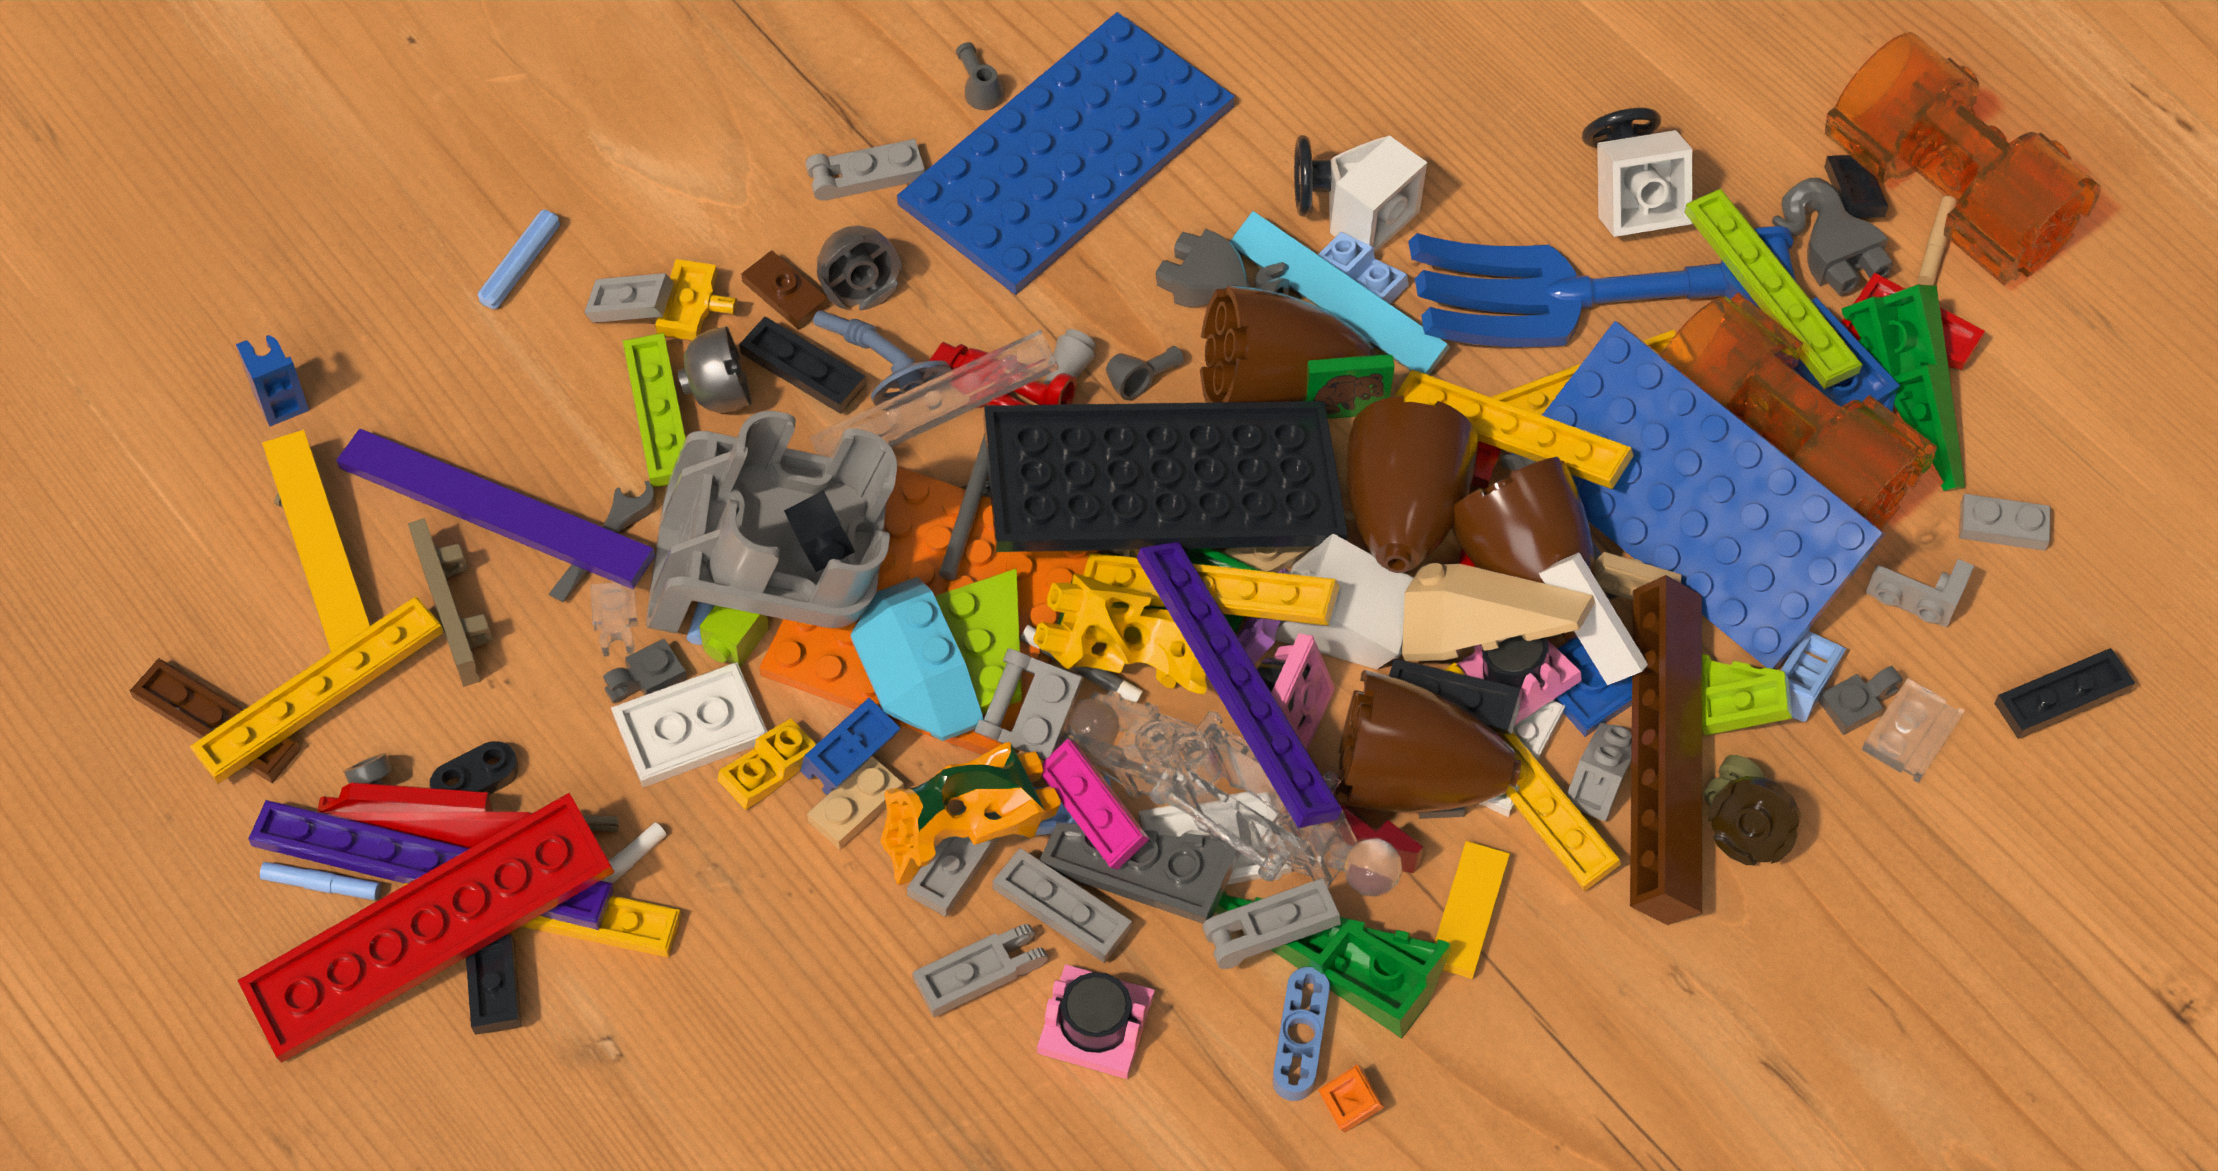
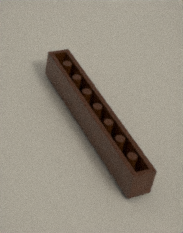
[1630,575,1702,925]

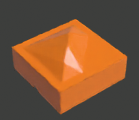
[1318,1065,1385,1132]

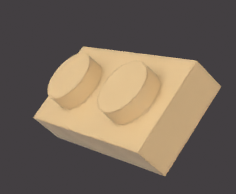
[807,756,904,850]

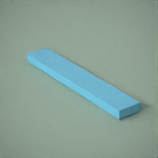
[1230,211,1450,375]

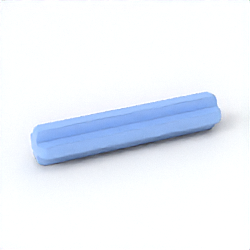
[478,209,560,309]

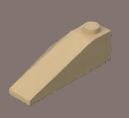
[1402,563,1595,661]

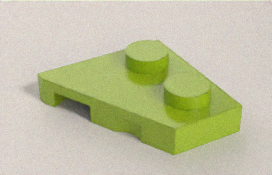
[1702,654,1793,735]

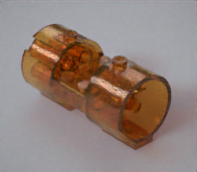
[1825,32,2101,286]
[1660,293,1937,529]

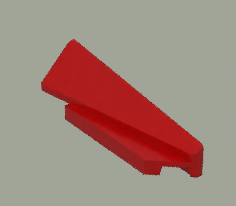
[317,783,531,849]

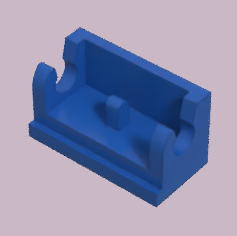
[236,335,309,427]
[800,698,901,795]

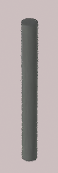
[939,433,989,580]

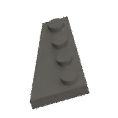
[1039,822,1244,924]

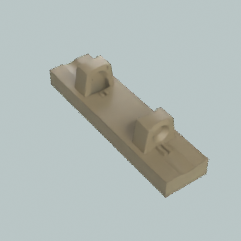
[408,518,492,687]

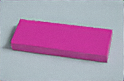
[1041,738,1150,870]

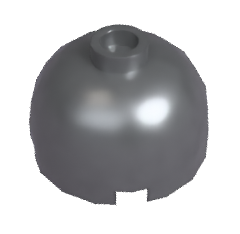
[817,225,902,310]
[678,326,751,413]

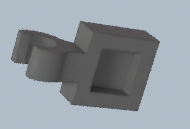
[603,639,686,703]
[1818,666,1903,735]

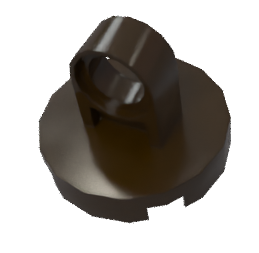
[1708,776,1802,866]

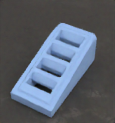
[1780,631,1846,722]

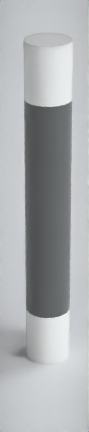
[1019,625,1143,706]

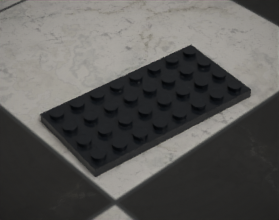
[983,401,1348,552]

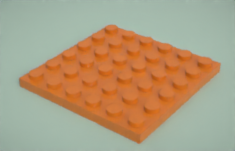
[759,466,1102,755]

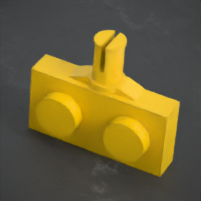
[655,259,737,340]

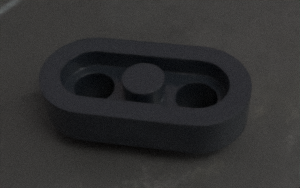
[430,741,518,795]

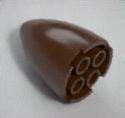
[1200,285,1375,403]
[1347,396,1478,573]
[1452,457,1596,642]
[1333,670,1521,812]

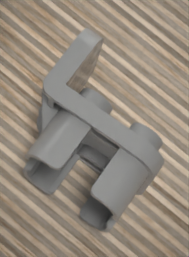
[646,411,897,634]

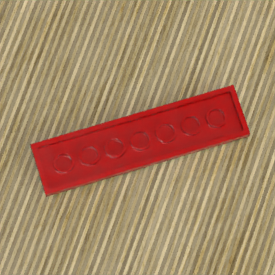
[237,792,615,1063]

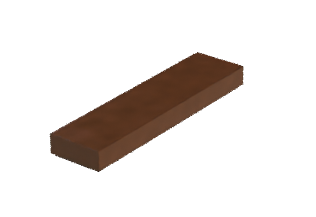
[129,658,301,783]

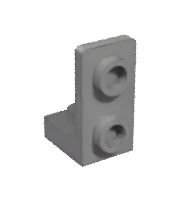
[1866,559,1974,628]
[1566,723,1632,821]

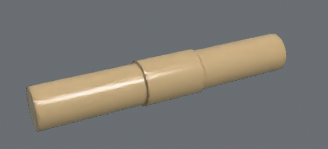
[1918,196,1958,285]

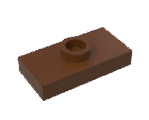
[741,250,829,330]

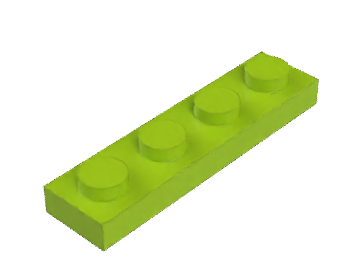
[622,333,686,487]

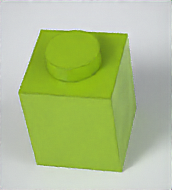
[699,605,769,668]

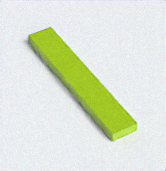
[1684,189,1862,389]

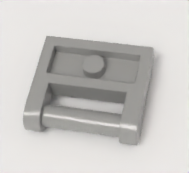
[974,648,1084,760]

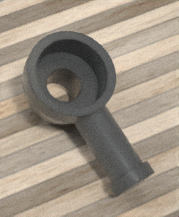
[956,42,1004,110]
[1106,346,1184,400]

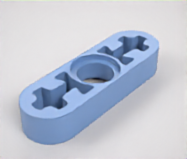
[1272,967,1330,1101]

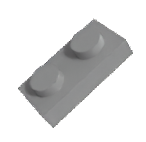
[584,273,674,323]
[1959,494,2050,551]

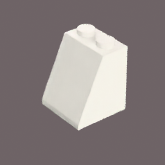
[1275,534,1413,670]

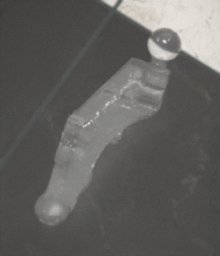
[1059,690,1402,897]

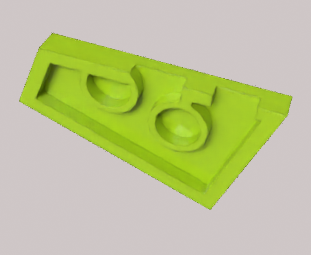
[935,569,1022,714]

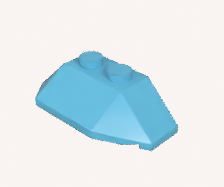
[850,577,984,741]

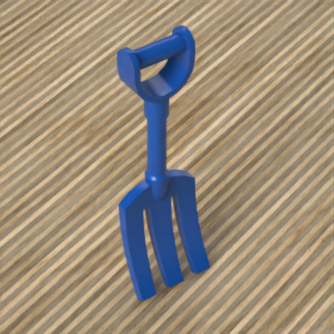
[1408,226,1797,347]

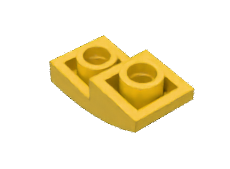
[717,718,816,810]

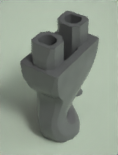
[1772,178,1893,296]
[1156,229,1289,308]

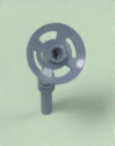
[813,310,952,407]

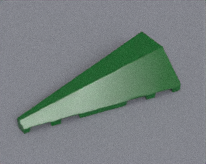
[1841,284,1965,491]
[1215,890,1451,1039]

